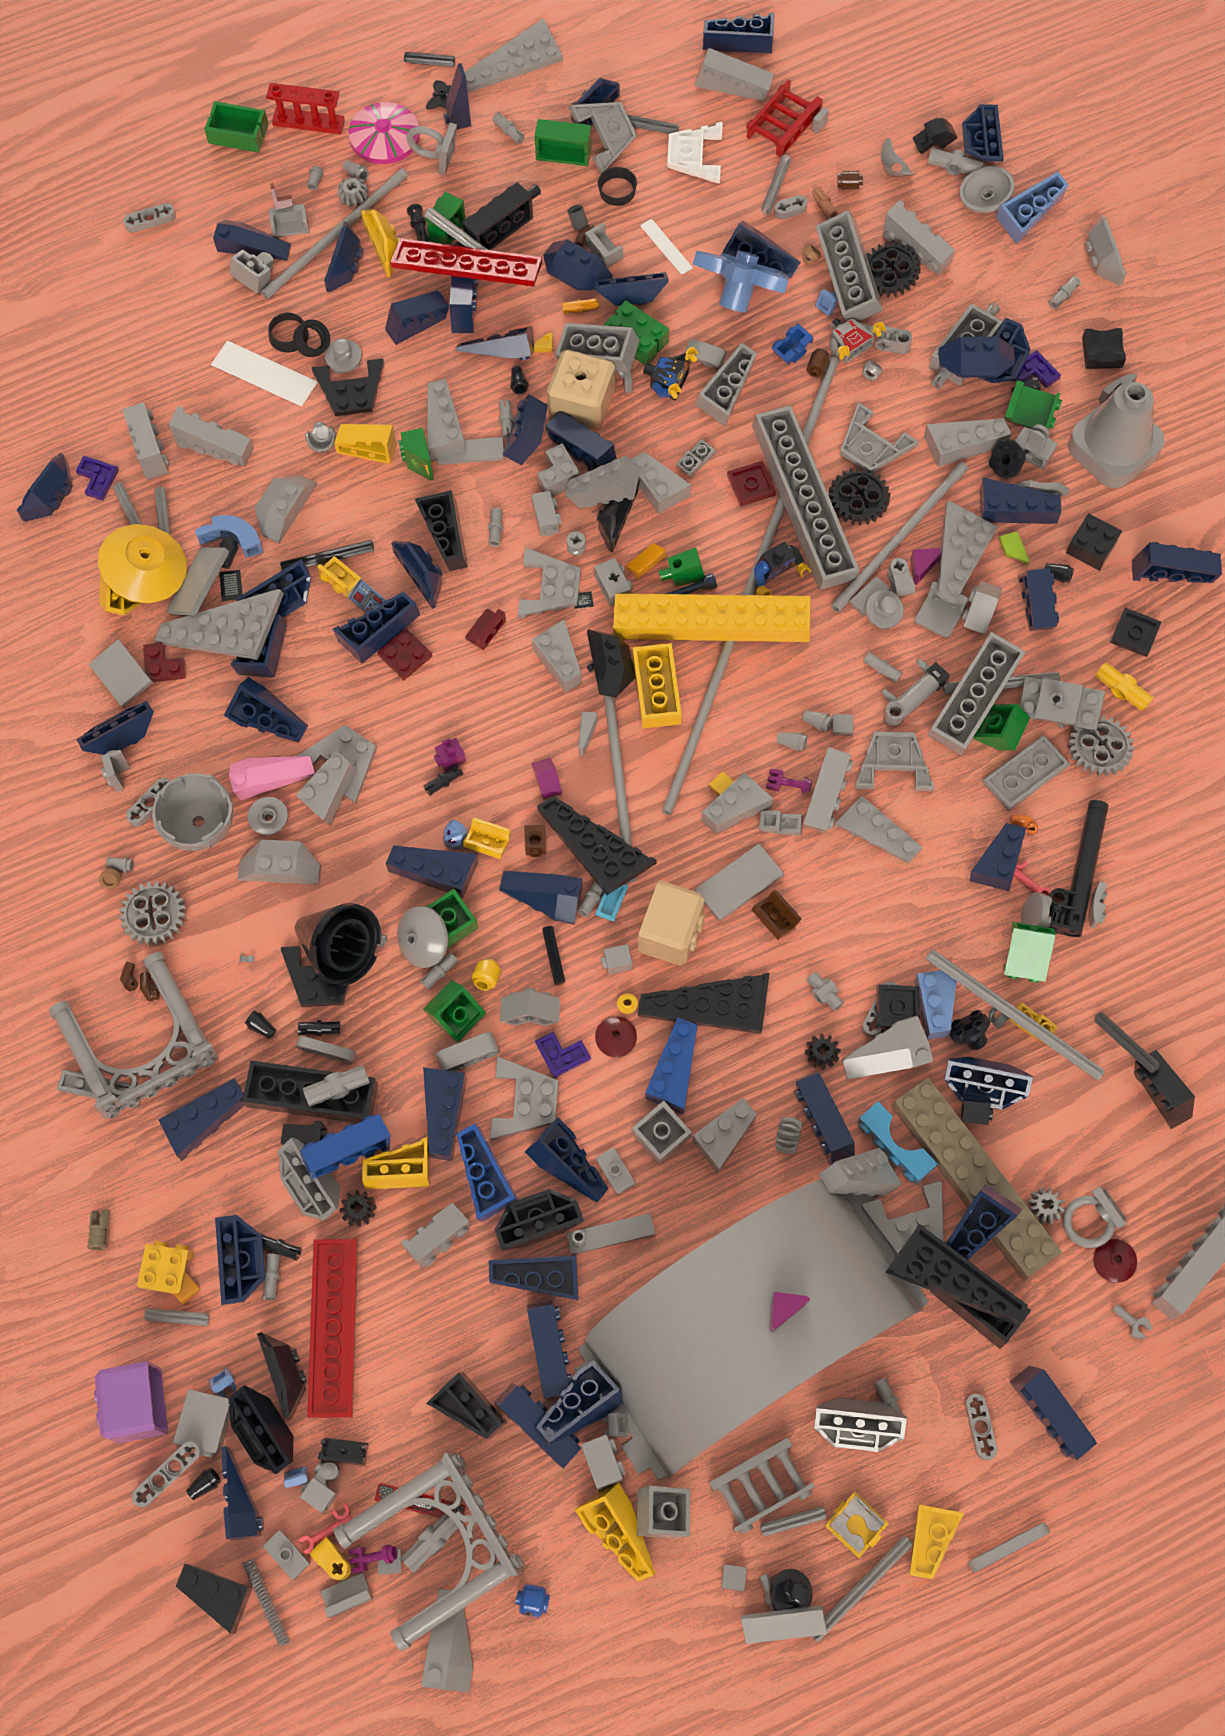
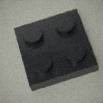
[1110,608,1162,657]
[876,984,920,1028]

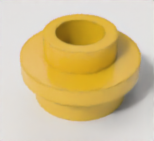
[617,993,638,1014]

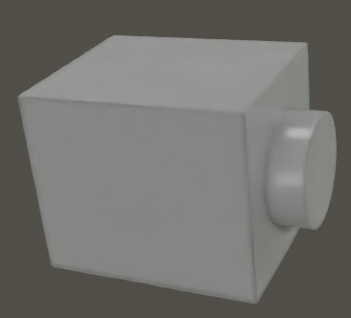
[601,944,632,975]

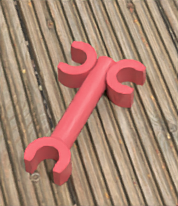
[1012,861,1051,896]
[298,1503,352,1554]

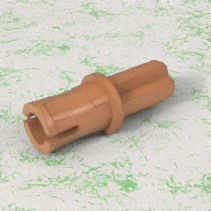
[812,187,838,219]

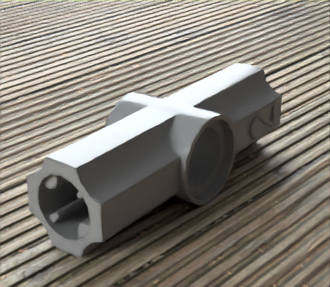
[928,148,984,175]
[303,1065,370,1106]
[401,1513,459,1573]

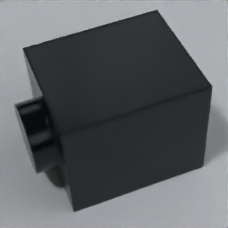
[960,1100,993,1125]

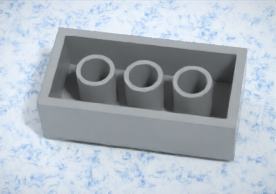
[555,323,640,373]

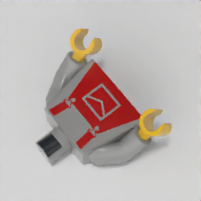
[830,318,886,364]

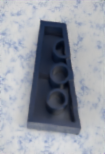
[703,12,775,53]
[980,477,1061,524]
[1132,542,1222,583]
[794,1072,855,1166]
[527,1300,572,1399]
[494,1383,581,1469]

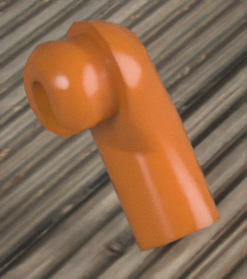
[1010,815,1038,834]

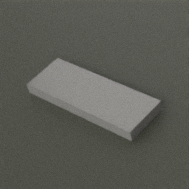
[437,437,504,465]
[741,1605,827,1644]

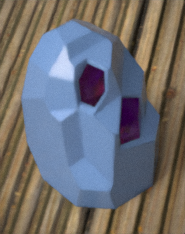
[443,820,468,850]

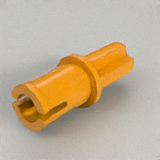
[562,298,599,314]

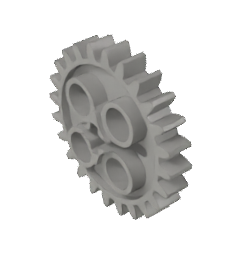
[1068,715,1135,777]
[119,881,187,946]

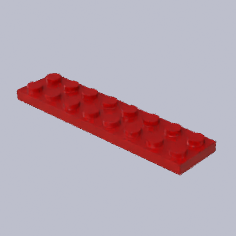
[391,238,542,287]
[307,1239,358,1418]

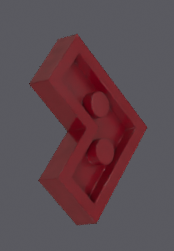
[143,643,186,682]

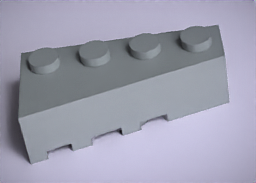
[694,48,774,101]

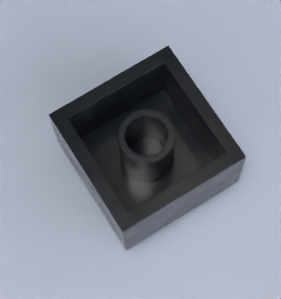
[1066,513,1122,571]

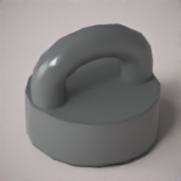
[988,1007,1009,1029]

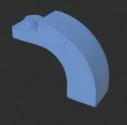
[195,515,264,558]

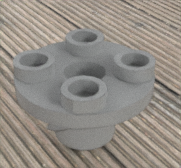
[325,338,362,374]
[864,590,903,630]

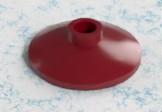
[595,1017,637,1057]
[1093,1239,1137,1283]

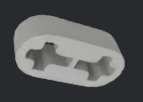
[774,195,807,219]

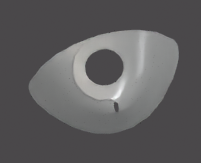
[881,138,917,177]

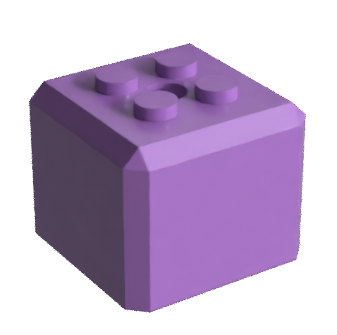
[94,1361,168,1443]

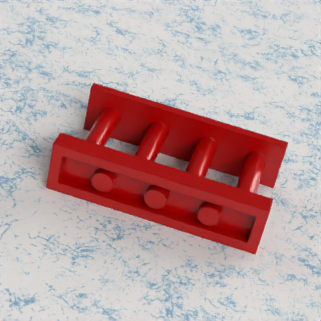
[746,80,823,157]
[266,83,345,135]

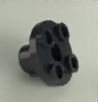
[989,440,1026,478]
[950,1010,990,1050]
[770,1569,812,1611]

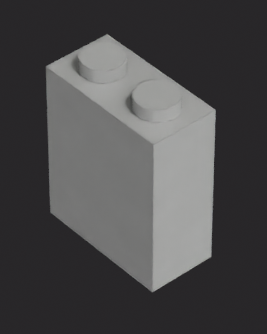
[173,1389,230,1458]

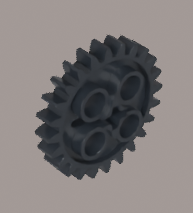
[866,241,921,298]
[829,467,891,526]

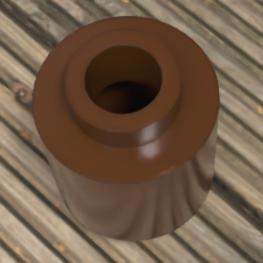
[838,171,863,190]
[806,348,829,378]

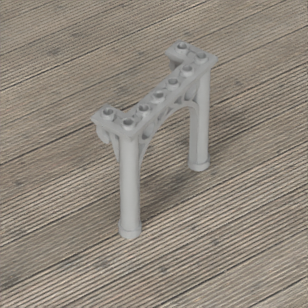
[49,952,219,1119]
[333,1452,525,1652]

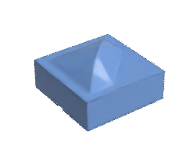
[284,1466,309,1488]

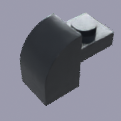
[913,118,958,154]

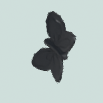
[426,80,451,109]

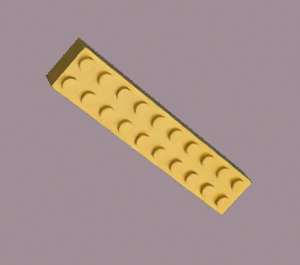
[613,594,811,642]

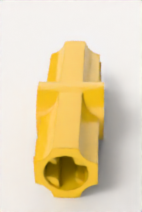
[1095,662,1154,712]

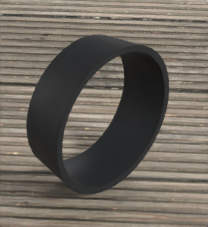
[598,167,637,206]
[268,312,309,353]

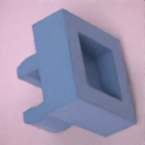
[815,289,838,316]
[209,1367,236,1398]

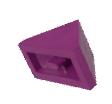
[911,548,941,585]
[531,758,562,800]
[769,1292,810,1333]

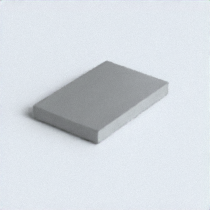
[89,639,153,708]

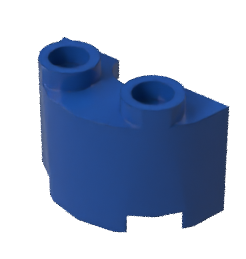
[771,324,813,365]

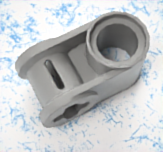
[875,326,912,354]
[887,558,915,597]

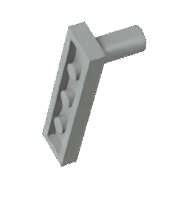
[566,1213,655,1255]

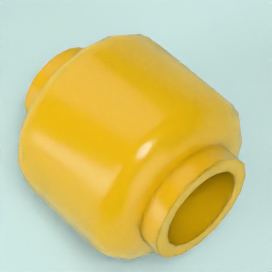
[471,959,502,991]

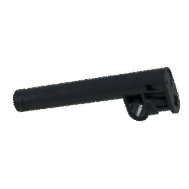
[1048,800,1109,937]

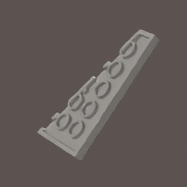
[465,18,563,93]
[937,500,998,604]

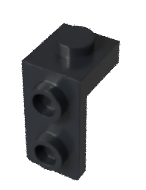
[281,1121,328,1145]

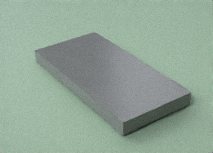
[167,548,229,616]
[983,735,1070,811]
[695,844,784,922]

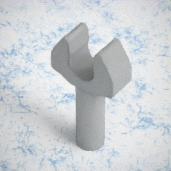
[1112,1304,1152,1339]

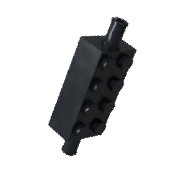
[453,182,541,250]

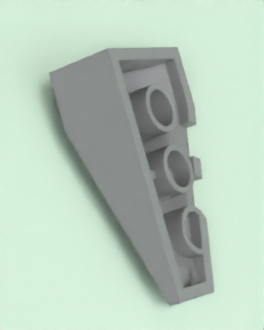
[842,1015,933,1079]
[421,1589,473,1693]

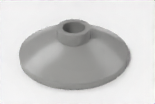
[248,797,288,835]

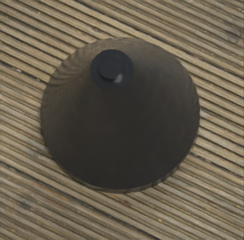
[295,903,381,986]

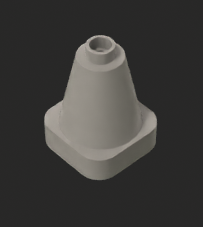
[1068,382,1165,488]

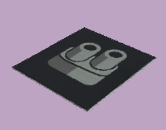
[574,591,594,609]

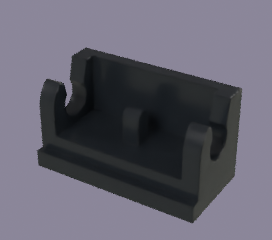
[318,1438,369,1466]

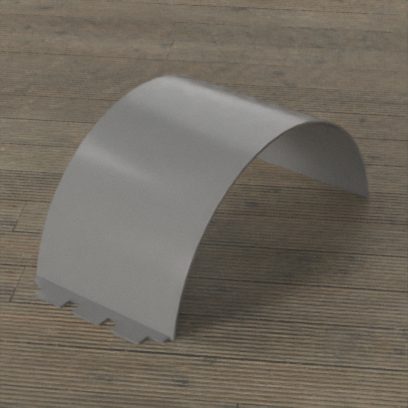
[575,1180,928,1479]

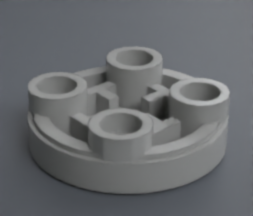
[1021,892,1052,927]

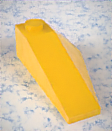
[575,1483,656,1582]

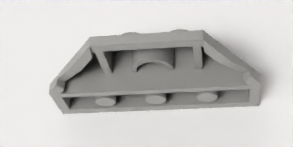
[1084,215,1126,285]
[254,475,317,544]
[238,840,321,885]
[278,1137,340,1221]
[814,1398,907,1452]

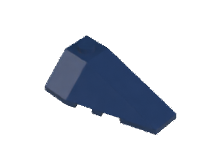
[525,1117,608,1203]

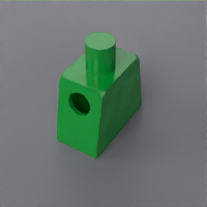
[659,547,705,586]

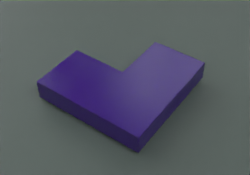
[1015,350,1061,388]
[76,456,119,501]
[535,1032,591,1079]

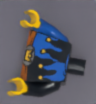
[643,347,698,401]
[754,542,811,596]

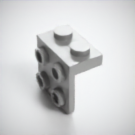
[915,581,969,638]

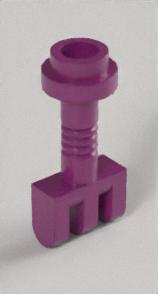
[766,769,812,793]
[348,1544,398,1574]

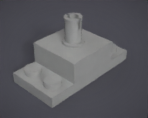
[1020,677,1106,731]

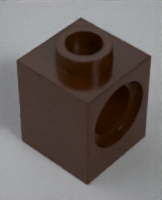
[524,825,546,857]

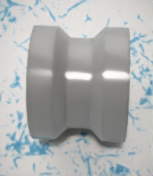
[567,531,586,556]

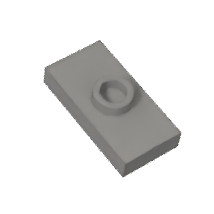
[619,369,632,393]
[595,1147,636,1195]
[263,1530,310,1581]

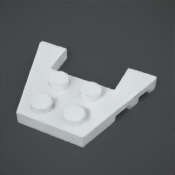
[667,122,723,183]

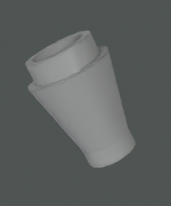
[343,160,369,182]
[802,710,833,732]
[777,732,807,752]

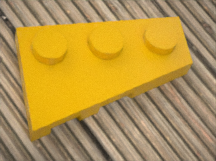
[909,1504,964,1580]

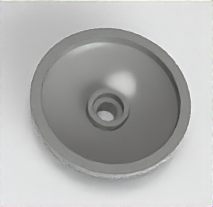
[960,166,1015,213]
[397,906,448,968]

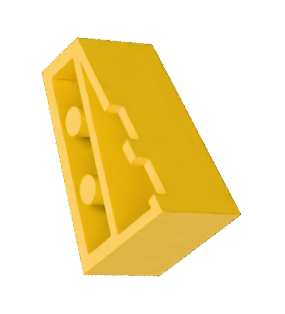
[334,424,397,464]
[362,1137,430,1190]

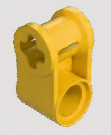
[309,1536,351,1581]

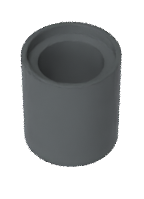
[567,205,588,230]

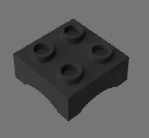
[1082,328,1126,369]

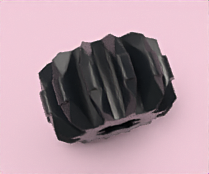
[804,1033,841,1070]
[339,1190,377,1228]

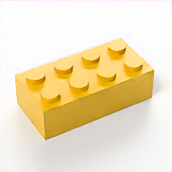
[633,643,682,729]

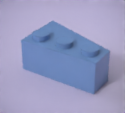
[914,970,957,1040]

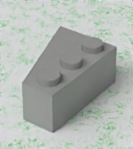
[630,452,691,514]
[296,751,357,825]
[692,1098,757,1174]

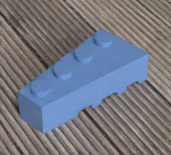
[996,171,1069,244]

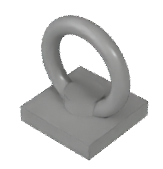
[406,123,457,175]
[1063,1187,1129,1248]

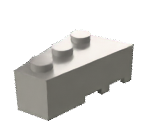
[532,620,582,693]
[701,772,773,834]
[401,1203,471,1268]

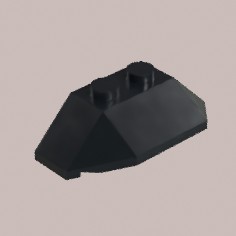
[596,480,640,552]
[587,629,635,698]
[495,1189,584,1251]
[257,1332,307,1420]
[228,1385,294,1474]

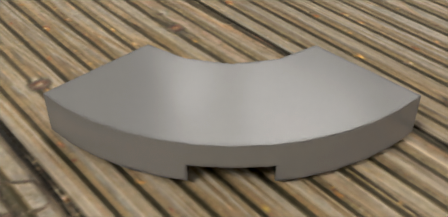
[1015,480,1069,496]

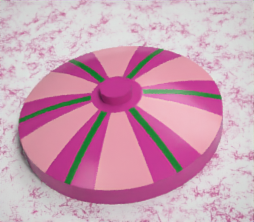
[349,102,420,164]

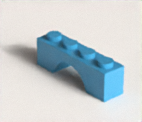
[858,1101,937,1185]

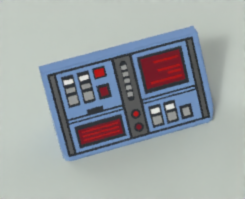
[348,579,386,611]

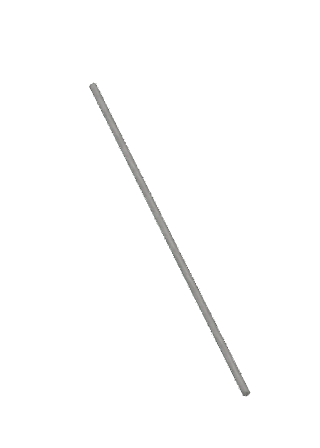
[662,357,839,815]

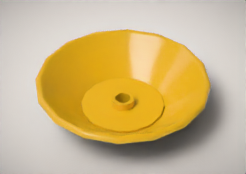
[98,524,187,603]

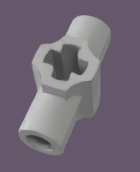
[806,972,844,1011]

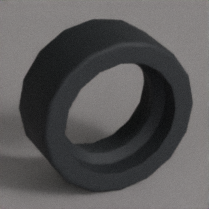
[293,319,331,357]

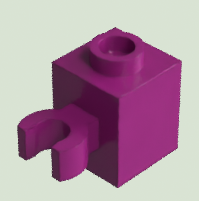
[434,738,466,771]

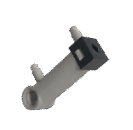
[882,659,950,727]

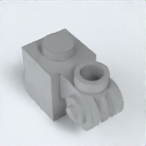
[300,1460,340,1514]

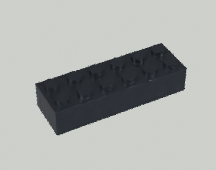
[242,1060,378,1123]

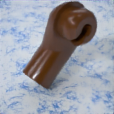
[575,224,594,247]
[120,962,138,991]
[140,972,160,1002]

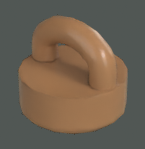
[802,244,821,265]
[99,868,122,889]

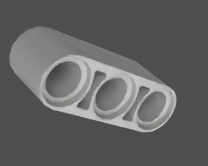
[436,1032,500,1072]

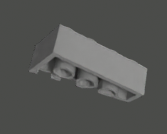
[882,200,955,275]
[696,343,757,426]
[427,379,466,461]
[122,402,169,480]
[169,406,254,467]
[924,419,1011,467]
[565,456,640,508]
[803,747,854,833]
[818,1148,902,1197]

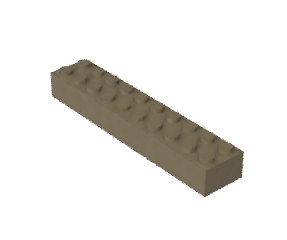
[892,1078,1062,1281]

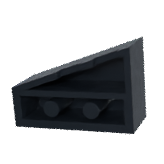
[1134,1050,1195,1129]
[426,1372,508,1439]
[176,1564,253,1634]

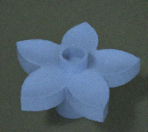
[693,251,789,313]

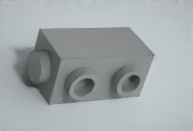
[531,491,562,536]

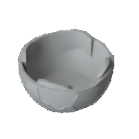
[152,773,234,851]

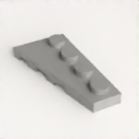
[835,796,923,864]

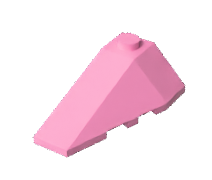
[229,756,315,800]

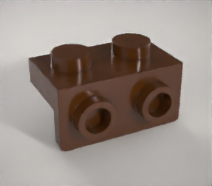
[751,890,801,940]

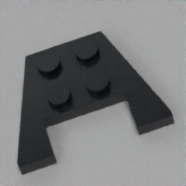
[312,358,384,417]
[281,946,349,1007]

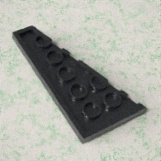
[537,796,657,895]
[638,972,770,1034]
[886,1224,1028,1324]

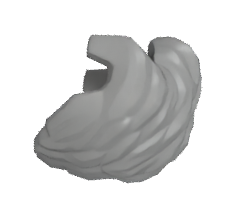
[305,422,336,453]

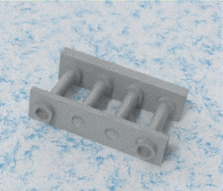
[709,1437,815,1534]

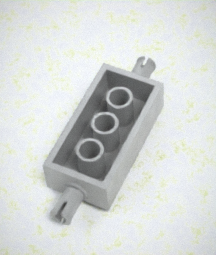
[929,303,1003,389]

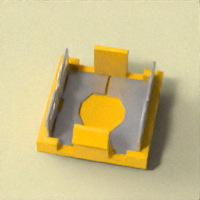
[825,1491,889,1559]

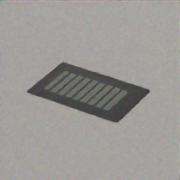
[219,570,242,601]

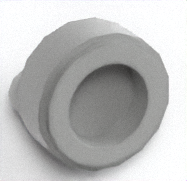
[862,360,883,381]

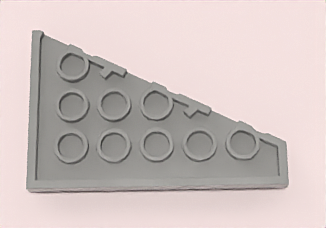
[155,589,284,660]

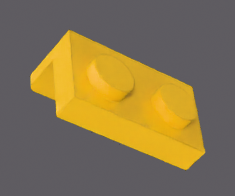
[317,556,362,597]
[463,818,511,859]

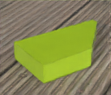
[999,531,1030,565]

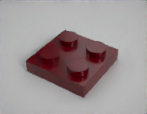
[727,461,776,506]
[377,628,433,681]

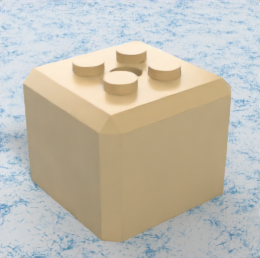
[547,349,615,430]
[638,880,705,966]

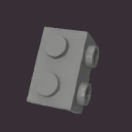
[101,750,130,792]

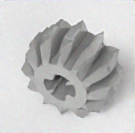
[337,176,368,207]
[775,1117,802,1154]
[1027,1188,1065,1224]

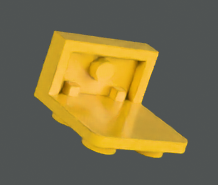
[137,1241,194,1294]

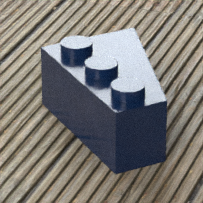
[503,394,548,465]
[1018,568,1059,631]
[970,823,1026,891]

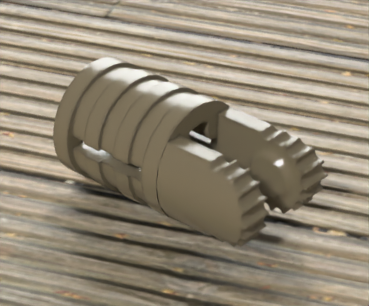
[87,1209,110,1250]

